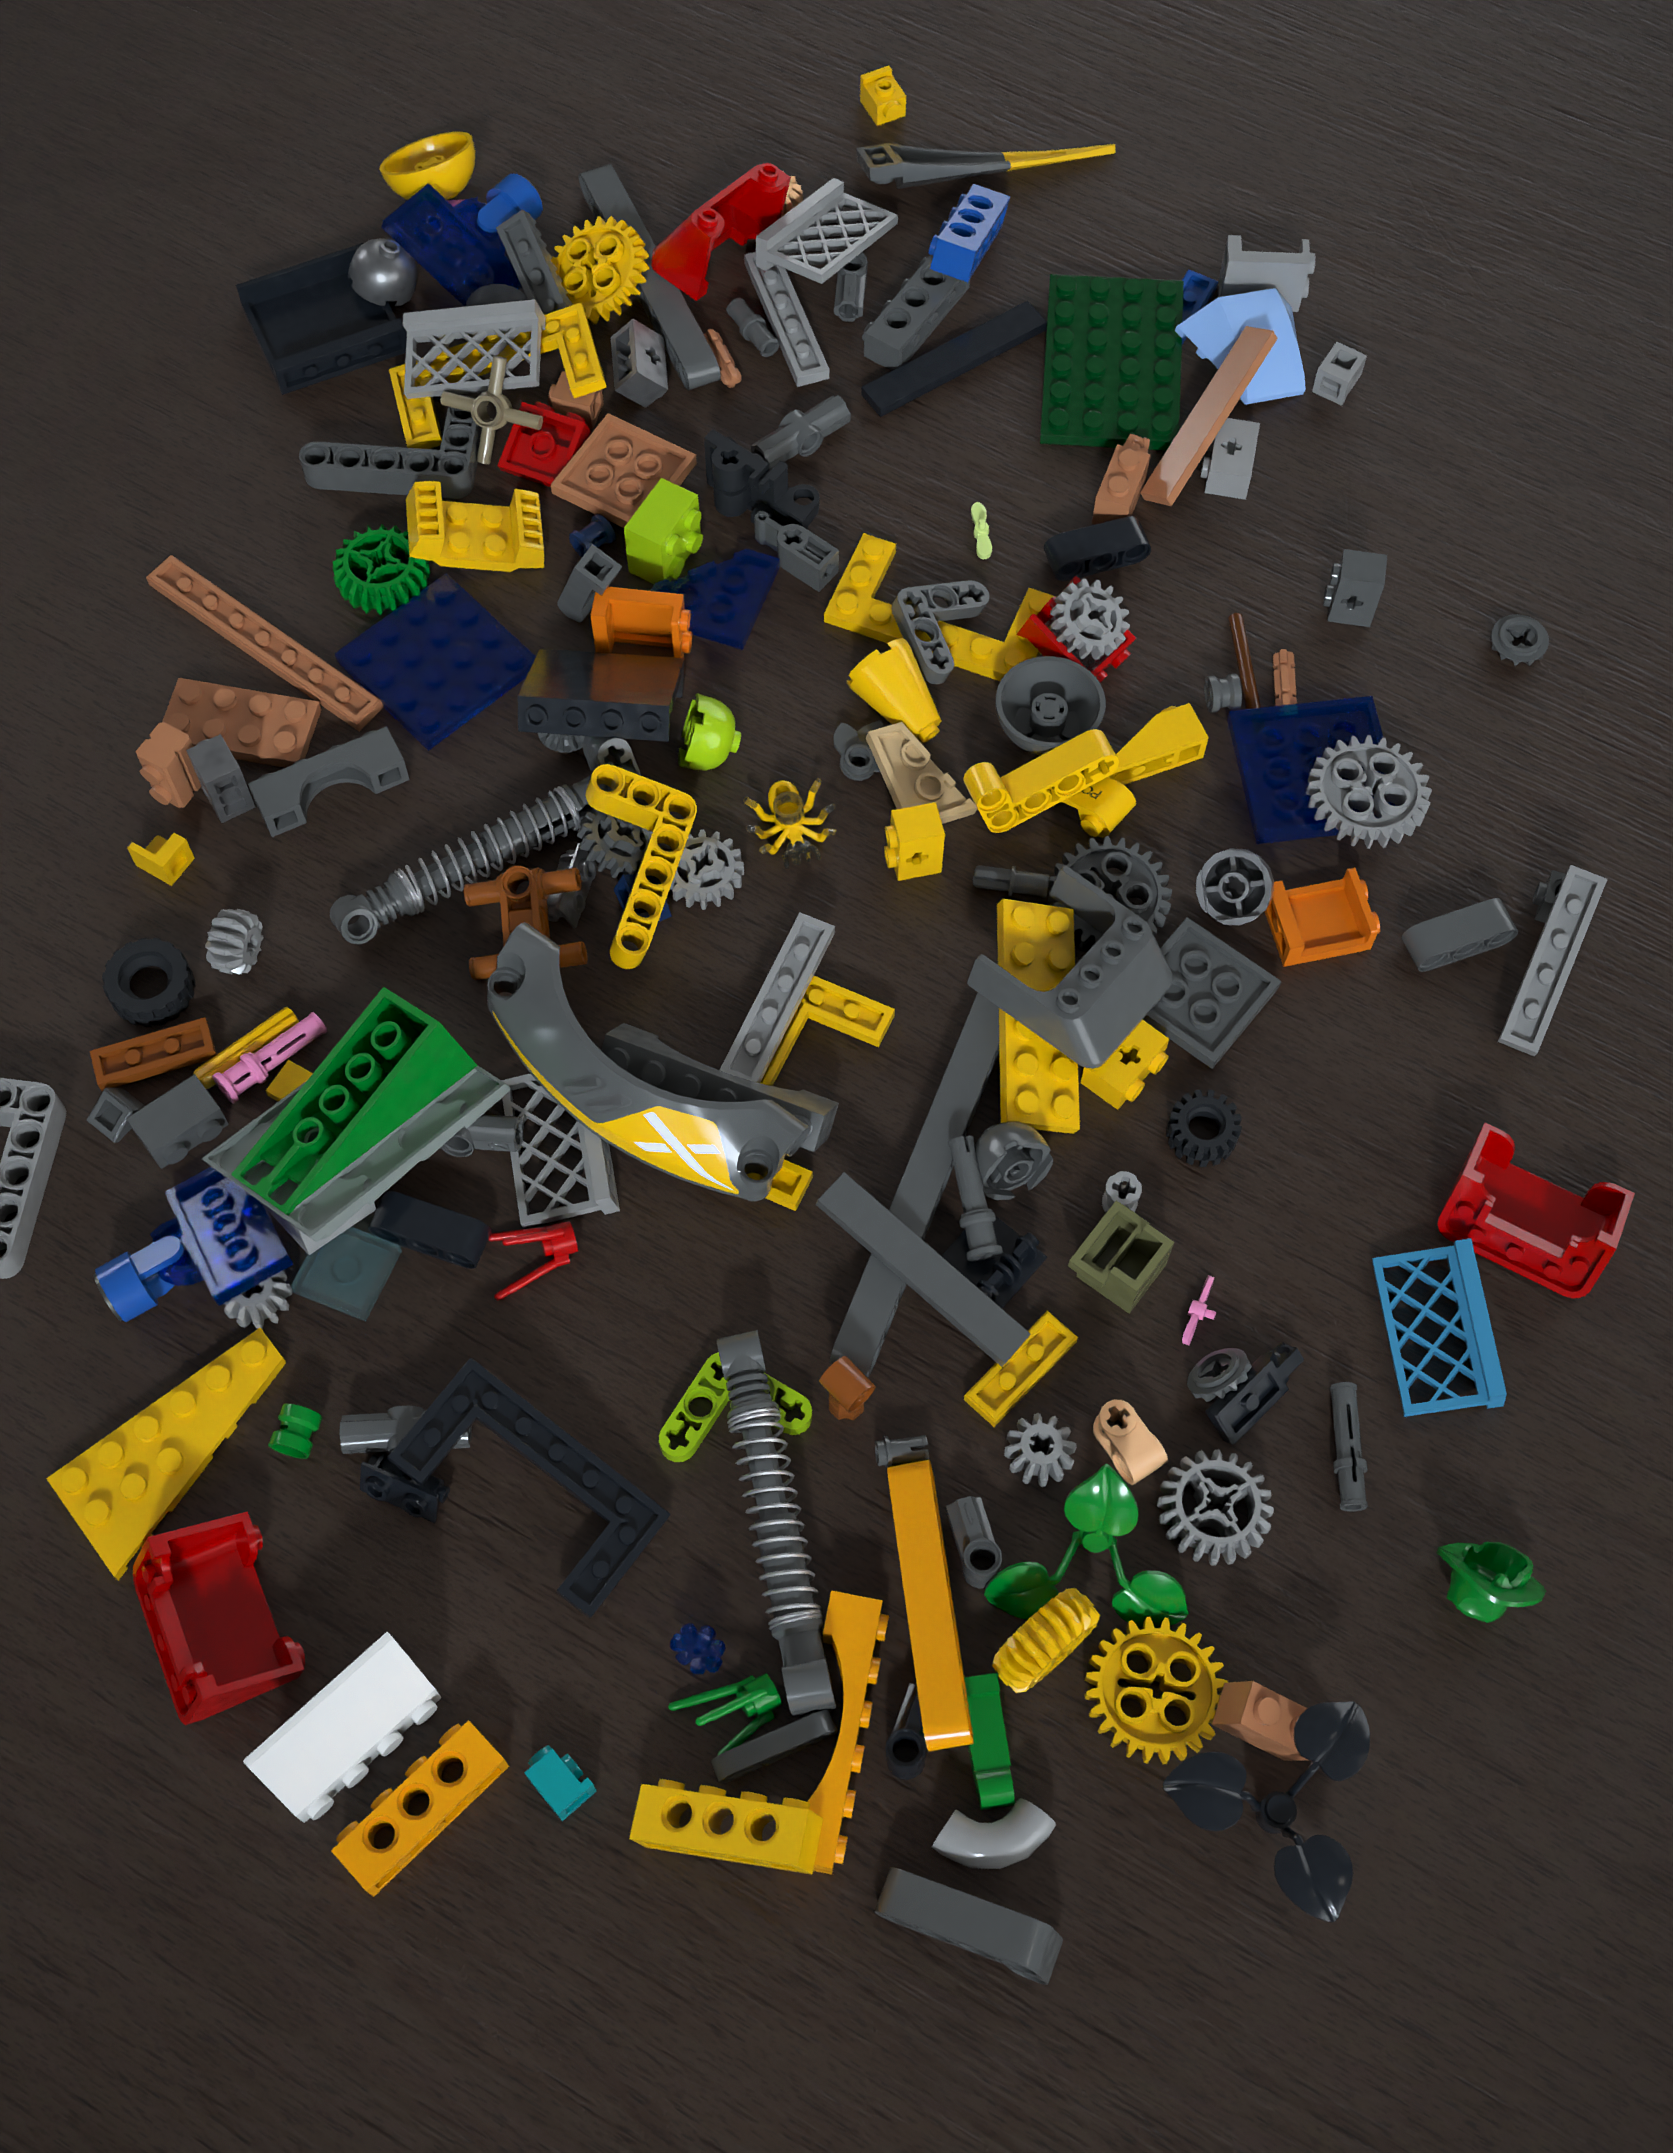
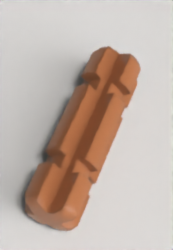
[703,329,741,388]
[1273,649,1298,717]

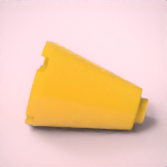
[847,638,941,743]

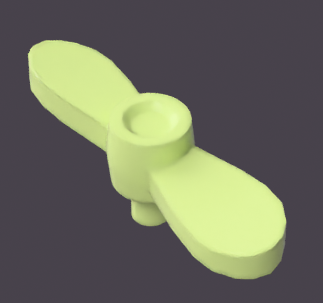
[971,502,992,559]

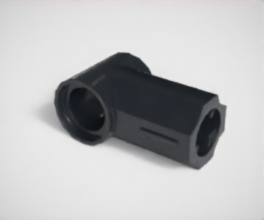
[885,1684,928,1780]

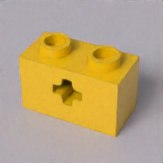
[884,802,945,881]
[1080,1020,1169,1110]

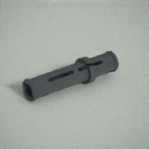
[1330,1382,1368,1512]

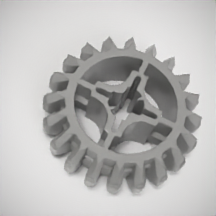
[1157,1449,1274,1566]

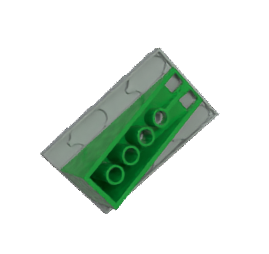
[202,987,511,1242]

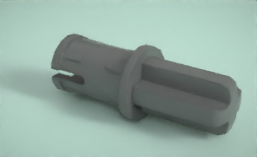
[973,865,1049,898]

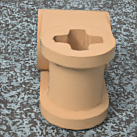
[1093,1399,1168,1485]

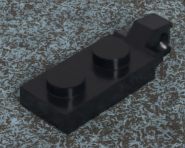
[1205,1342,1304,1445]

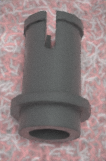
[875,1435,929,1469]

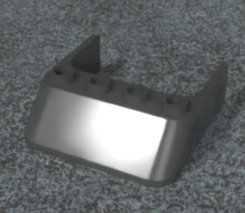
[967,866,1173,1069]

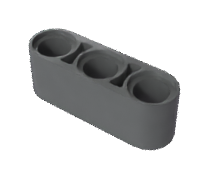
[1401,898,1519,972]

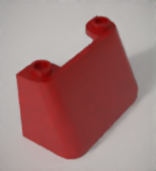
[651,163,791,301]
[1437,1123,1635,1298]
[133,1511,305,1725]

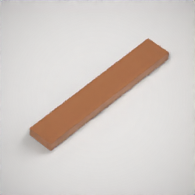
[1140,326,1278,506]

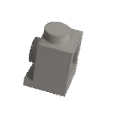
[1312,342,1367,406]

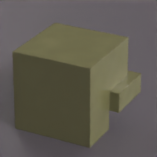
[1068,1200,1174,1314]

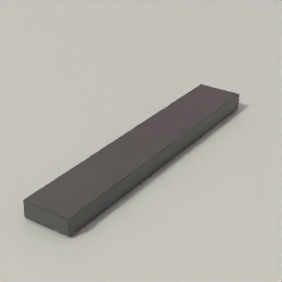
[816,1172,1031,1367]

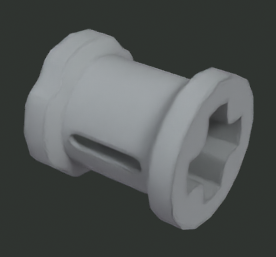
[1102,1171,1142,1213]

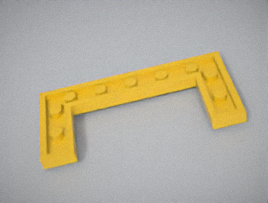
[389,302,607,449]
[824,533,1056,681]
[747,976,895,1211]

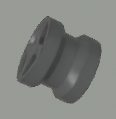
[1204,673,1242,713]

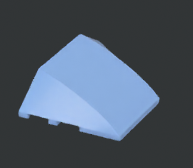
[1175,288,1306,405]

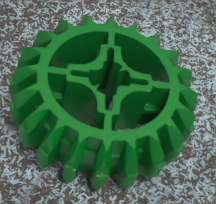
[332,524,430,616]

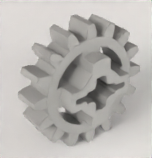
[1050,579,1130,660]
[668,830,744,910]

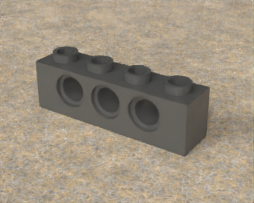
[862,255,970,371]

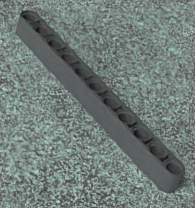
[830,993,999,1377]

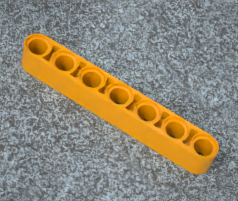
[887,1459,974,1752]

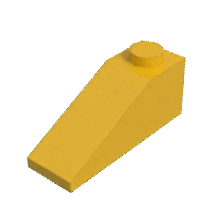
[1108,703,1209,785]

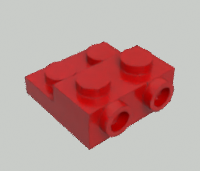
[497,402,592,487]

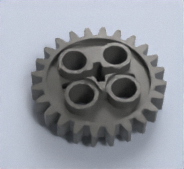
[1047,836,1172,949]

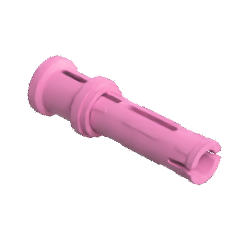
[212,1012,327,1104]

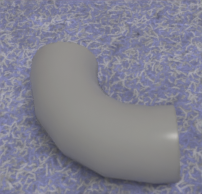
[931,1798,1056,1869]

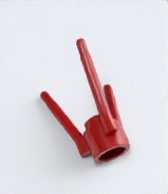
[488,1221,578,1300]

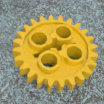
[551,216,649,325]
[1084,1617,1228,1764]

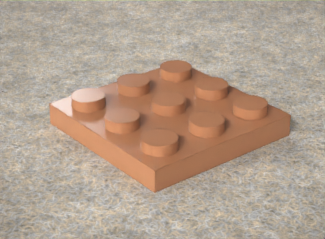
[551,413,697,528]

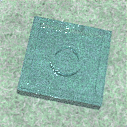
[291,1227,402,1321]

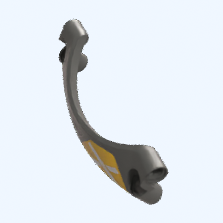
[487,922,811,1201]

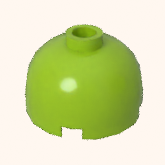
[678,694,741,771]

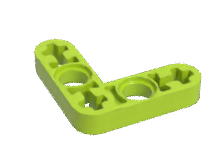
[659,1352,812,1462]

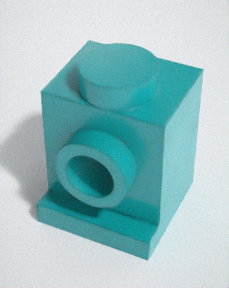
[524,1745,597,1821]

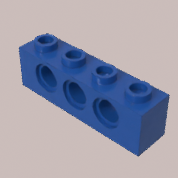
[928,184,1010,282]

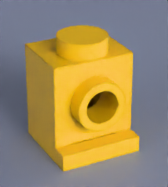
[860,66,906,126]

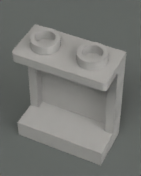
[1218,235,1315,312]

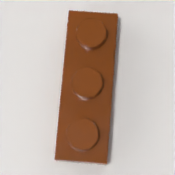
[90,1017,217,1091]

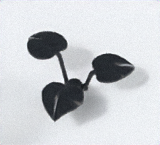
[1162,1701,1370,1922]

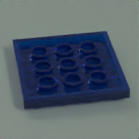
[335,573,536,751]
[1227,696,1397,844]

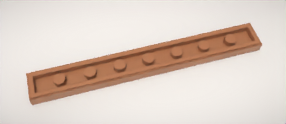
[146,555,384,732]

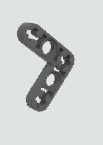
[891,580,989,684]

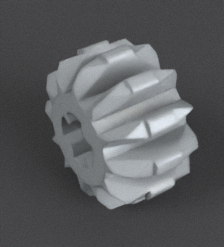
[205,909,264,975]
[219,1258,292,1329]
[1004,1413,1076,1487]

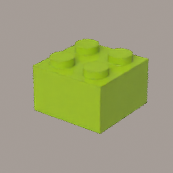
[624,478,703,589]

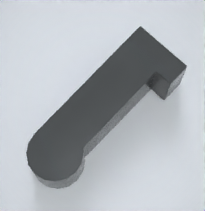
[557,544,622,622]

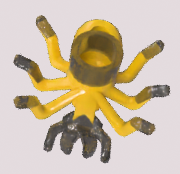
[743,778,837,869]

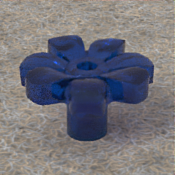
[670,1623,726,1674]

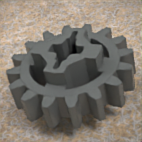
[577,808,660,878]

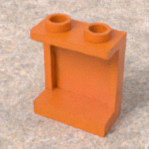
[591,587,692,658]
[1264,867,1380,967]

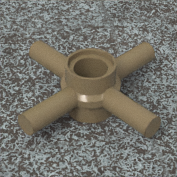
[441,356,543,464]

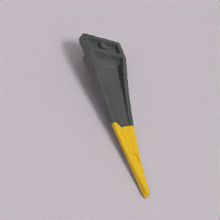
[856,143,1116,189]

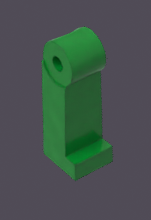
[964,1673,1015,1810]

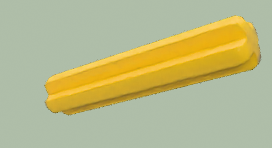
[194,1007,299,1089]

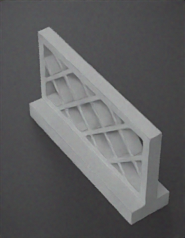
[756,178,898,284]
[403,299,546,399]
[501,1073,620,1229]

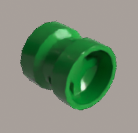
[268,1404,323,1459]

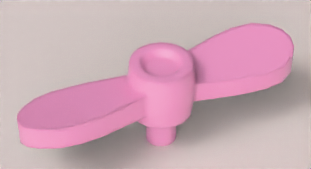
[1182,1275,1216,1346]

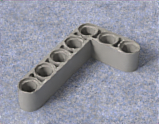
[0,1078,66,1279]

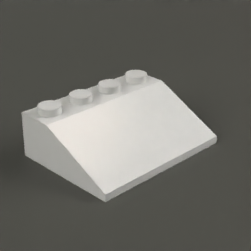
[243,1632,441,1823]

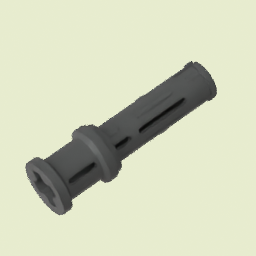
[948,1136,1003,1261]

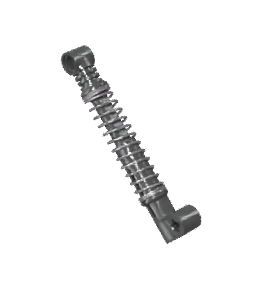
[330,736,641,944]
[716,1330,836,1718]

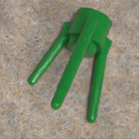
[668,1673,782,1756]

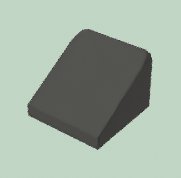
[87,1088,145,1143]

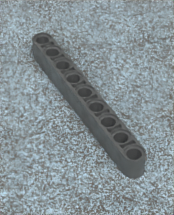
[579,164,721,391]

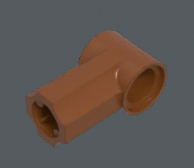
[819,1356,876,1421]

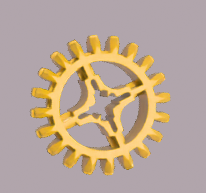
[992,1588,1100,1693]

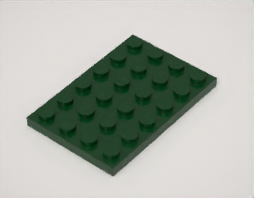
[1040,274,1184,450]

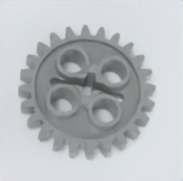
[1306,735,1432,849]

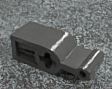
[754,511,839,592]

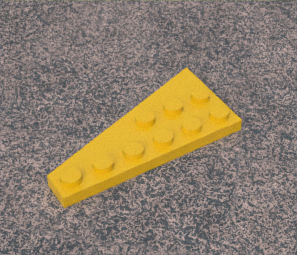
[46,1328,286,1581]

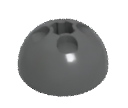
[996,656,1106,756]

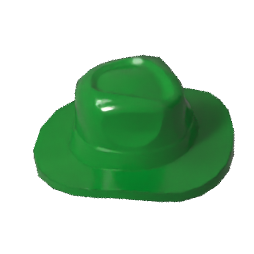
[1436,1542,1546,1623]

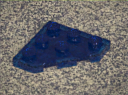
[651,549,780,650]

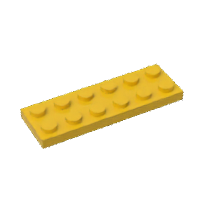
[997,899,1080,1134]

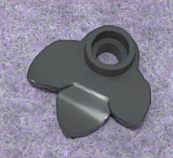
[833,720,884,781]

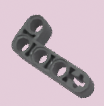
[874,1867,1063,1985]

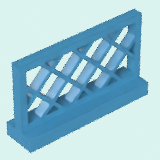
[1372,1238,1507,1417]

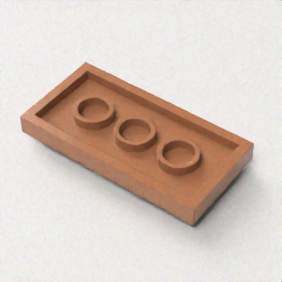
[162,678,322,768]

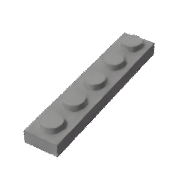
[744,252,829,387]
[1498,865,1607,1056]
[720,912,835,1083]

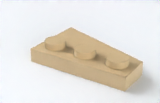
[866,722,977,824]

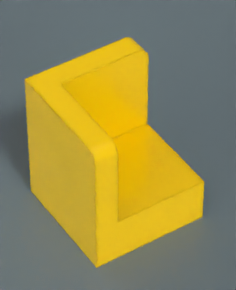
[127,833,195,886]

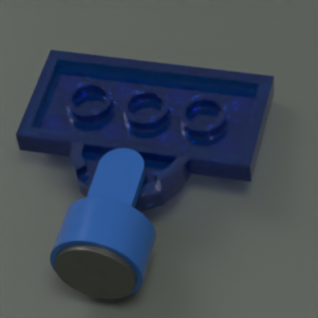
[381,173,543,307]
[93,1167,293,1322]

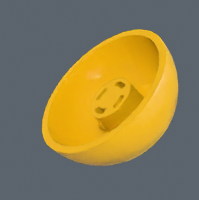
[380,132,475,205]

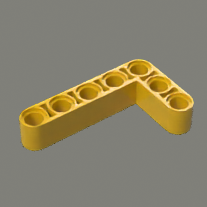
[585,764,697,969]

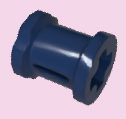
[569,514,616,557]

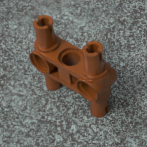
[464,866,588,981]

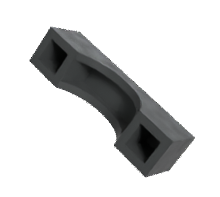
[248,726,410,837]

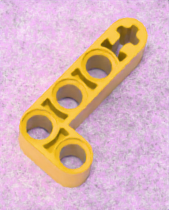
[963,729,1119,833]

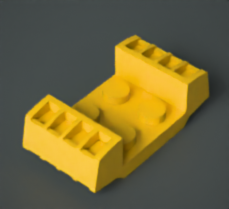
[406,481,544,572]

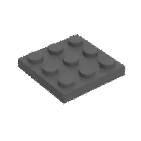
[1143,917,1281,1069]

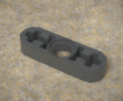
[711,1710,838,1784]

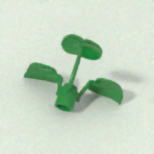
[984,1463,1189,1628]

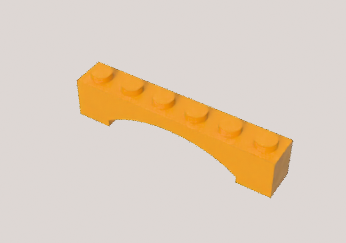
[807,1590,889,1875]

